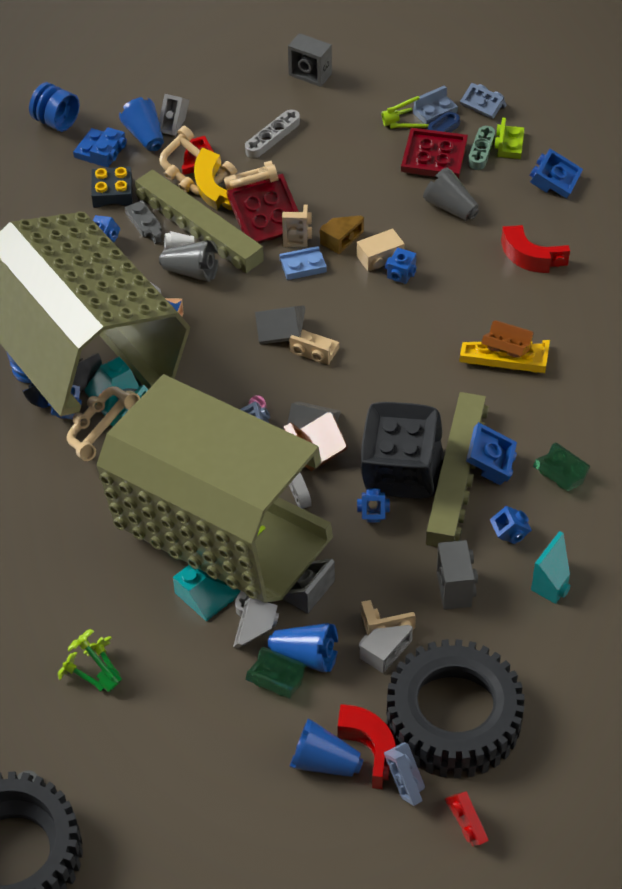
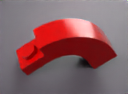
[501,225,570,273]
[337,704,396,789]

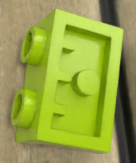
[495,118,524,159]

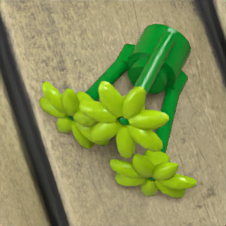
[58,629,122,692]

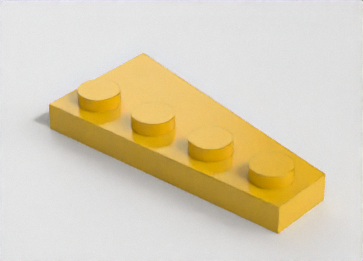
[459,340,550,373]

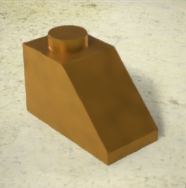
[319,215,364,254]

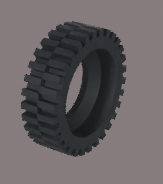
[386,639,525,778]
[0,771,83,889]

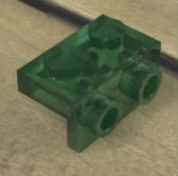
[533,442,590,491]
[245,647,306,699]

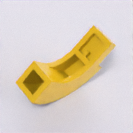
[194,148,233,210]

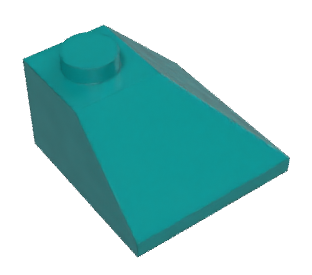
[85,356,139,416]
[531,531,571,604]
[173,565,241,621]

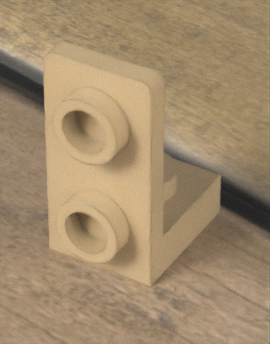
[361,600,416,636]

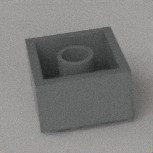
[288,33,332,87]
[436,540,478,610]

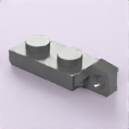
[125,200,162,244]

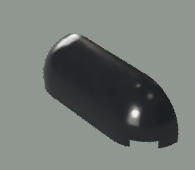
[22,353,102,408]

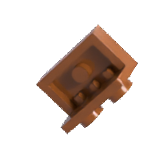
[481,320,534,358]

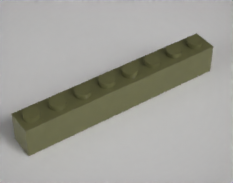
[135,169,264,274]
[426,392,489,547]

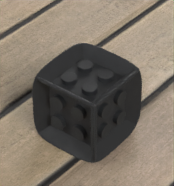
[361,402,442,498]

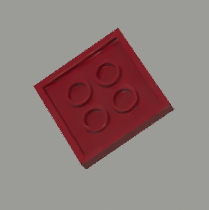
[401,128,468,179]
[226,173,299,244]

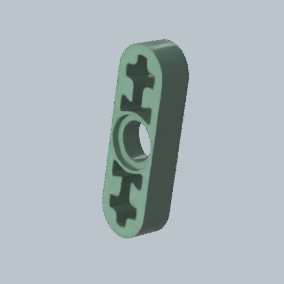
[468,126,495,170]

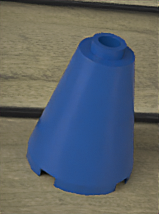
[119,97,164,151]
[268,623,338,672]
[290,719,364,777]

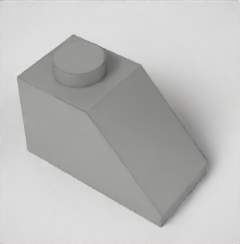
[159,94,190,136]
[233,598,279,649]
[359,625,413,673]

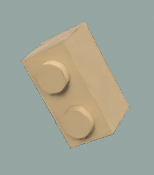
[357,229,405,272]

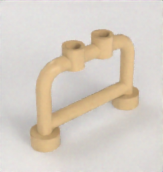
[159,126,237,195]
[223,161,279,190]
[67,386,140,461]

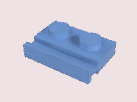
[279,246,327,280]

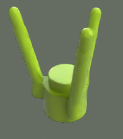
[381,96,429,129]

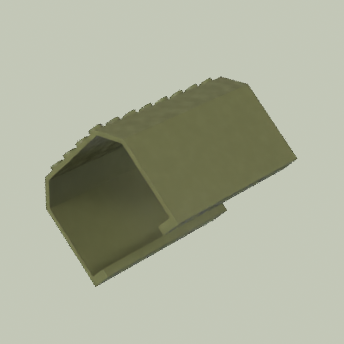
[0,211,191,416]
[96,374,333,603]

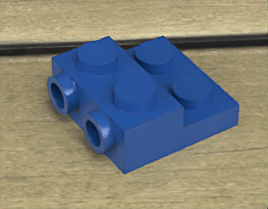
[73,127,127,168]
[529,149,583,199]
[466,422,517,485]

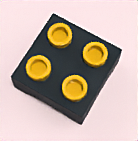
[91,167,133,208]

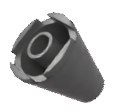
[423,167,479,221]
[159,240,218,282]

